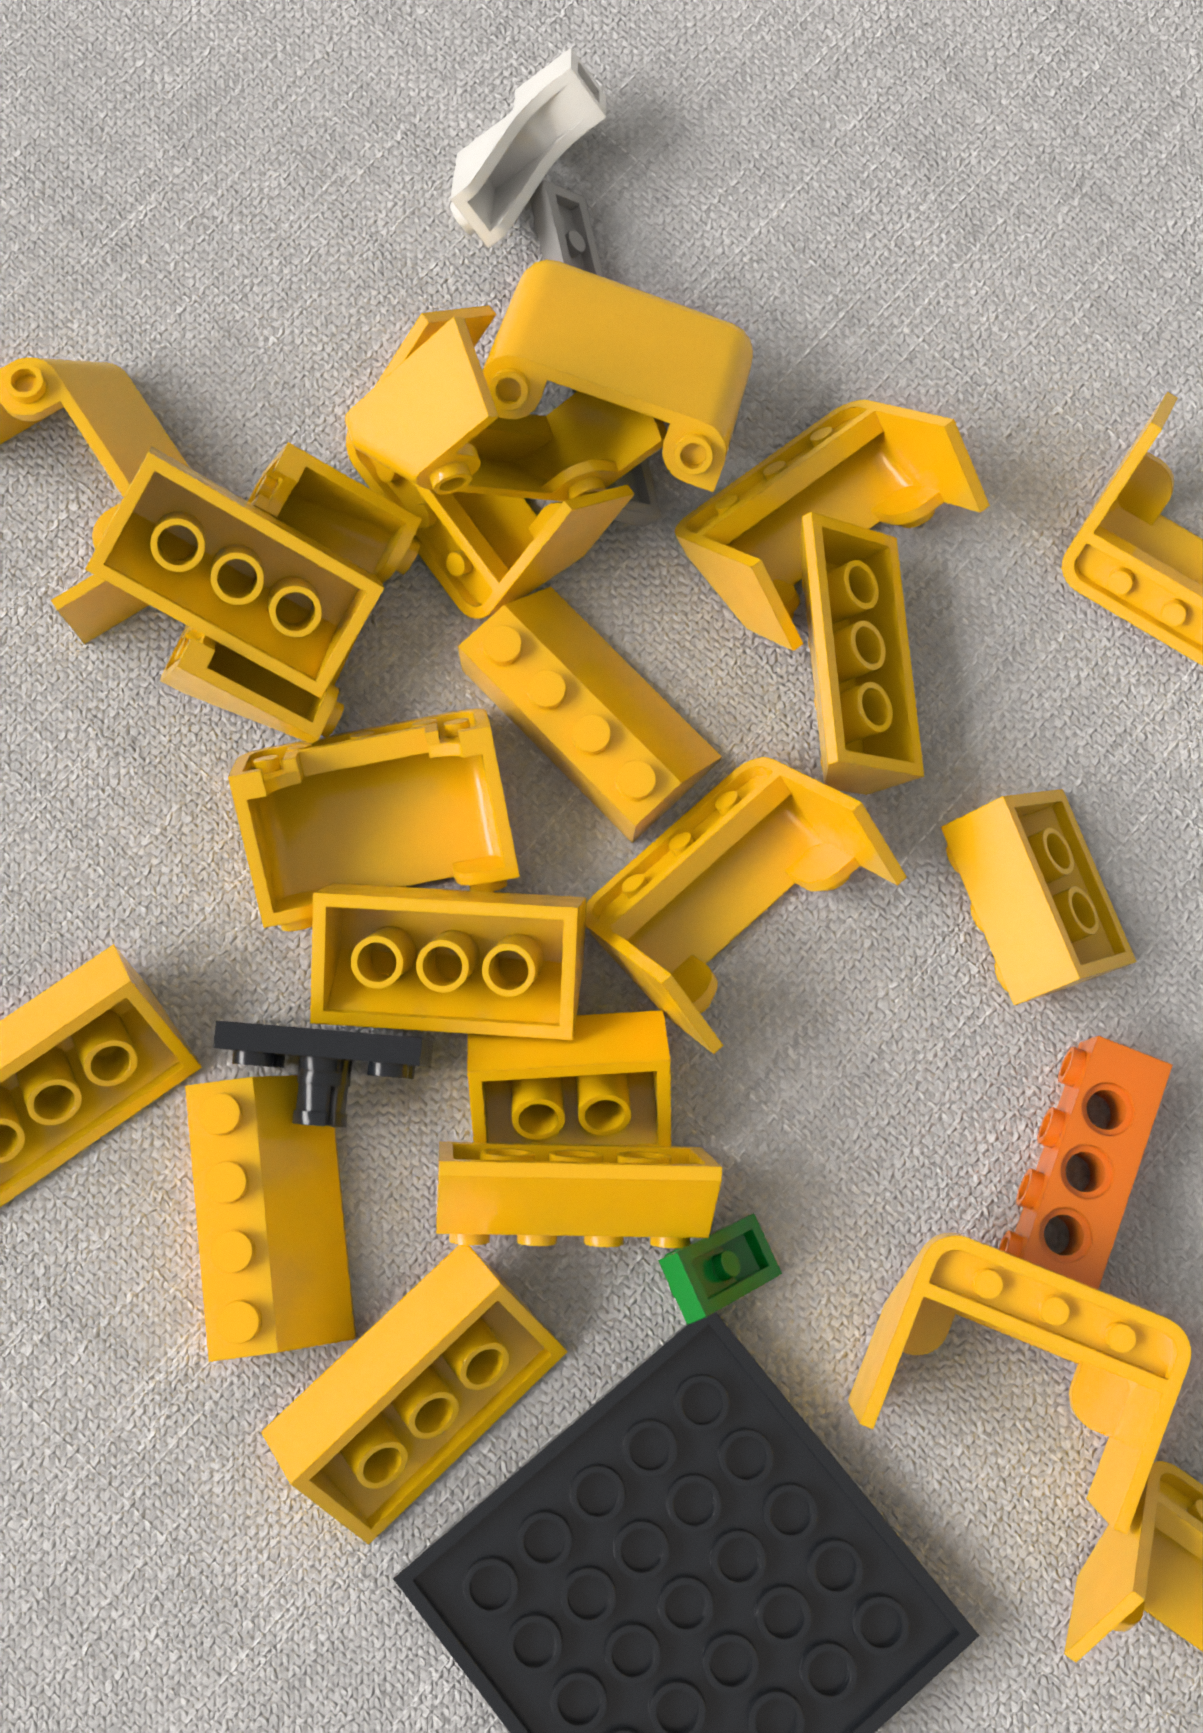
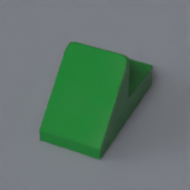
[658,1213,782,1325]

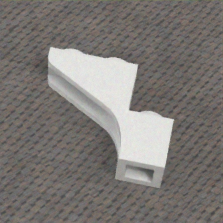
[450,47,606,248]

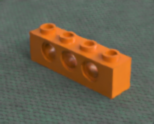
[998,1036,1173,1289]

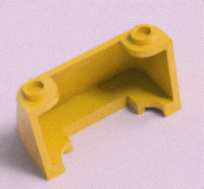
[482,259,753,492]
[160,442,422,743]
[228,708,520,932]

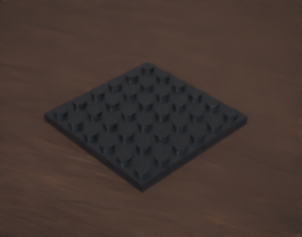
[393,1312,980,1733]

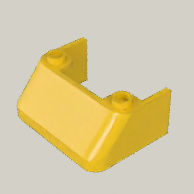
[346,305,635,619]
[345,316,667,501]
[0,357,190,644]
[1062,392,1203,666]
[674,400,990,651]
[585,757,907,1054]
[848,1232,1191,1534]
[1064,1461,1203,1662]

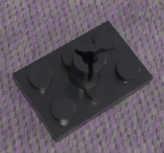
[213,1020,433,1128]

